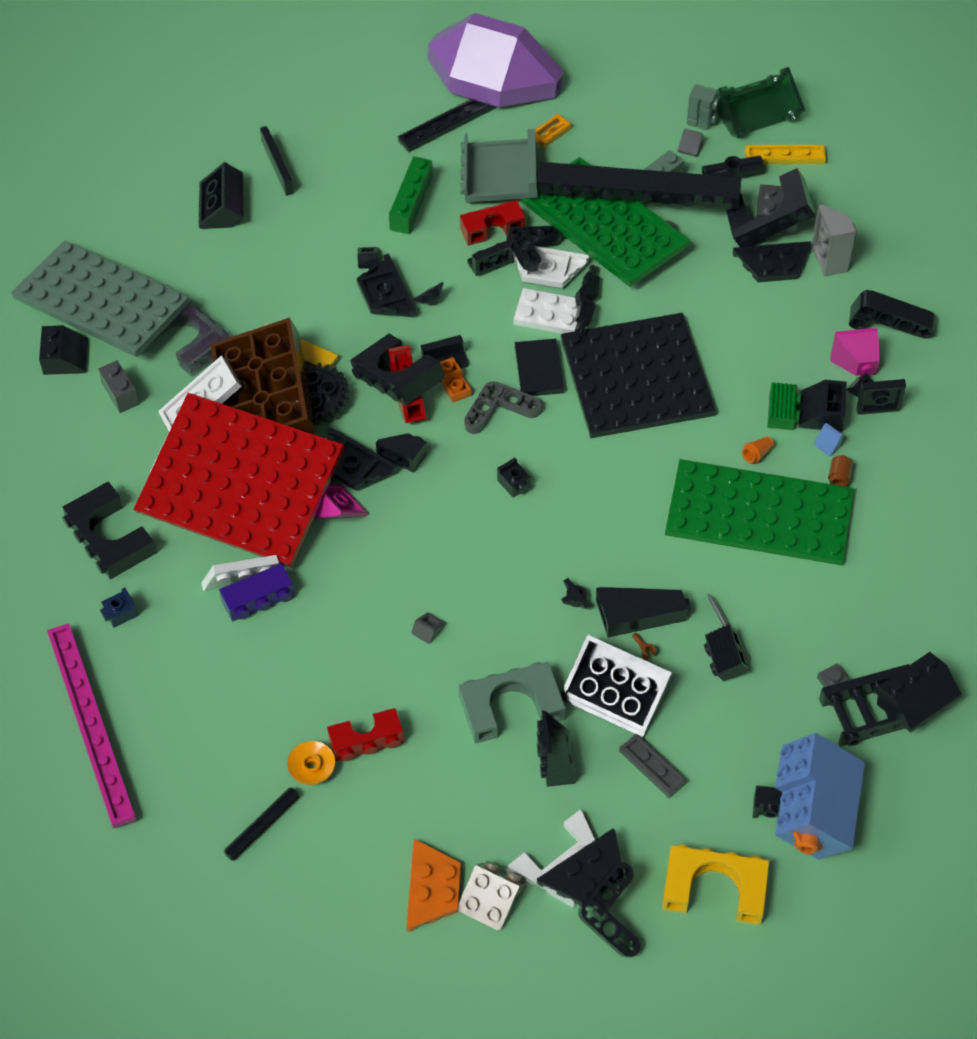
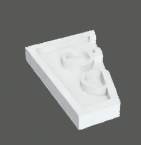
[201,555,279,591]

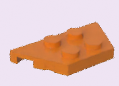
[406,840,461,932]

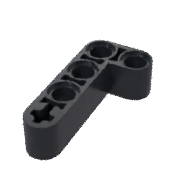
[849,290,936,339]

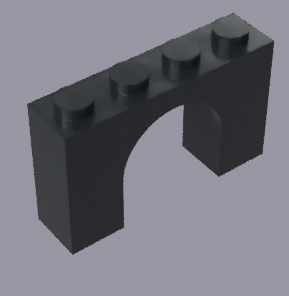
[726,168,816,247]
[350,333,445,406]
[62,481,157,580]

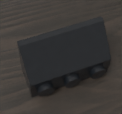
[199,162,244,229]
[877,652,962,733]

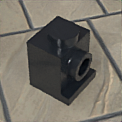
[497,457,531,498]
[752,785,782,818]

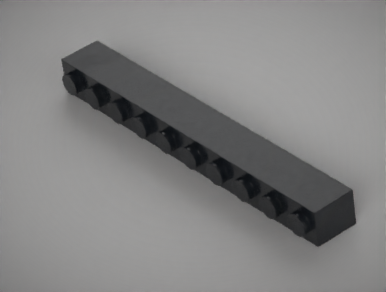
[537,162,742,210]

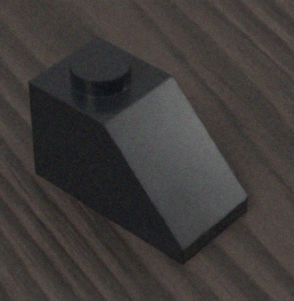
[376,433,427,473]

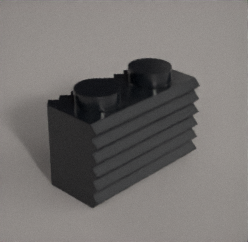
[704,624,749,681]

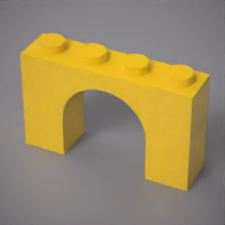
[662,845,769,925]

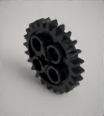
[305,363,350,425]

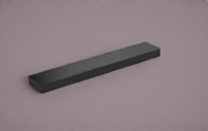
[398,99,497,152]

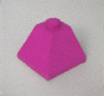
[830,328,880,376]
[314,484,368,519]

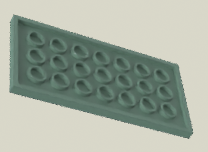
[11,240,190,357]

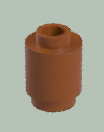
[828,455,853,487]

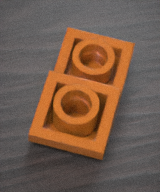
[440,357,472,403]

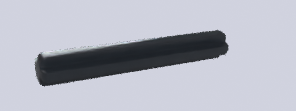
[224,787,299,861]

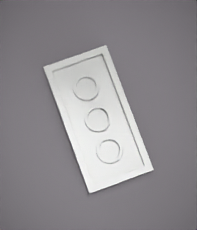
[158,356,242,431]

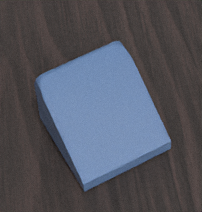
[814,423,843,456]

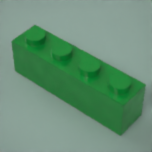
[389,156,433,234]

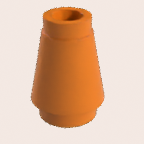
[742,436,774,463]

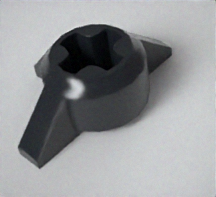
[412,281,444,305]
[561,578,590,609]

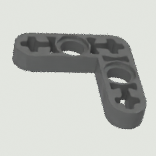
[464,381,541,434]

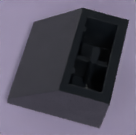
[799,380,847,432]

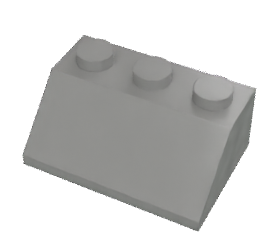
[811,205,857,277]

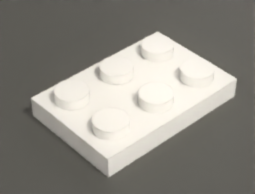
[513,288,578,334]

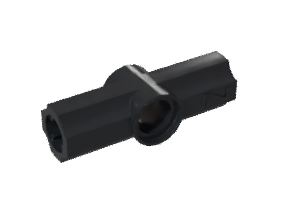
[701,155,764,177]

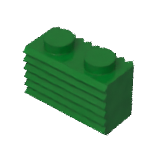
[767,382,801,430]

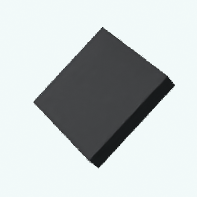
[856,379,906,415]

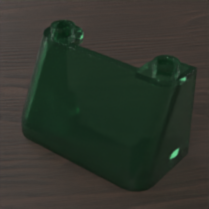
[715,67,805,139]

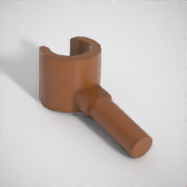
[632,633,656,660]

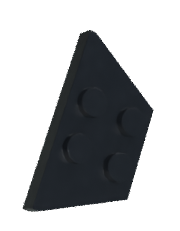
[732,241,811,283]
[356,253,416,317]
[327,427,398,491]
[537,828,625,906]

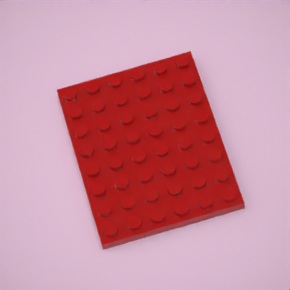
[133,393,345,568]

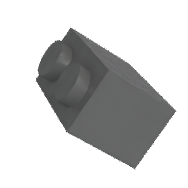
[98,360,139,413]

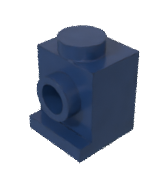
[100,588,138,628]

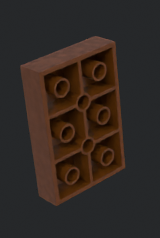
[210,317,317,434]

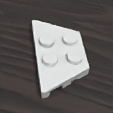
[512,246,589,288]

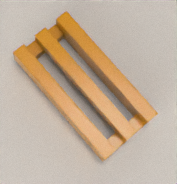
[535,114,572,149]

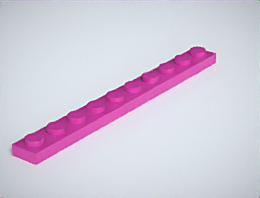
[47,623,136,829]

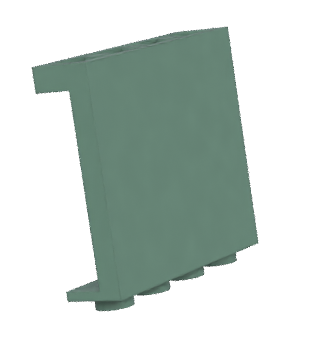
[460,129,538,202]

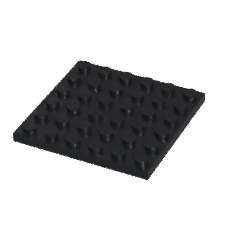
[560,313,716,438]

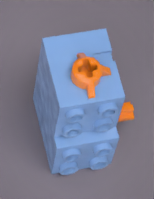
[775,733,865,860]

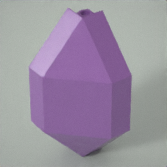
[428,13,564,107]

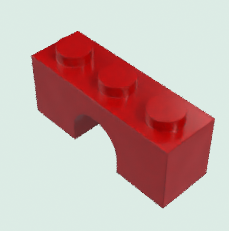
[460,200,525,246]
[327,708,404,762]

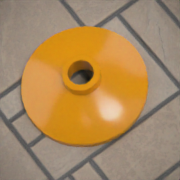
[287,741,335,785]

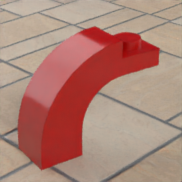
[388,345,426,423]

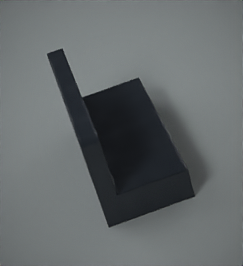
[420,335,468,369]

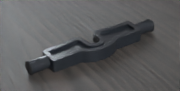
[575,265,600,334]

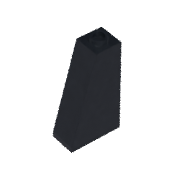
[596,587,691,638]

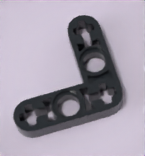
[506,226,563,272]
[578,862,641,958]

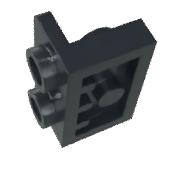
[467,240,512,276]

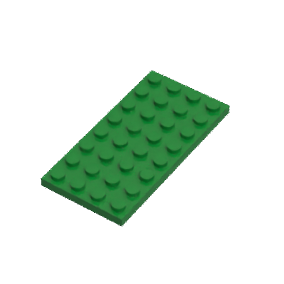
[520,157,690,287]
[665,459,854,566]

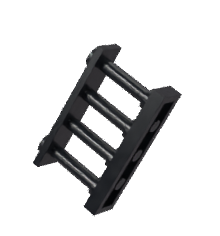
[819,664,928,747]

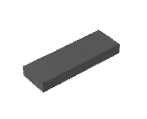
[619,733,687,799]

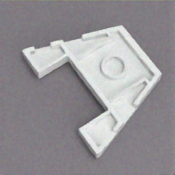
[508,810,595,908]

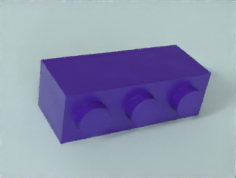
[219,563,295,622]

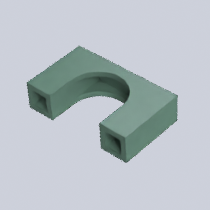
[459,661,565,744]

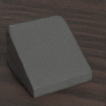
[678,129,703,157]
[411,612,446,644]

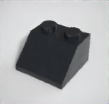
[39,325,88,375]

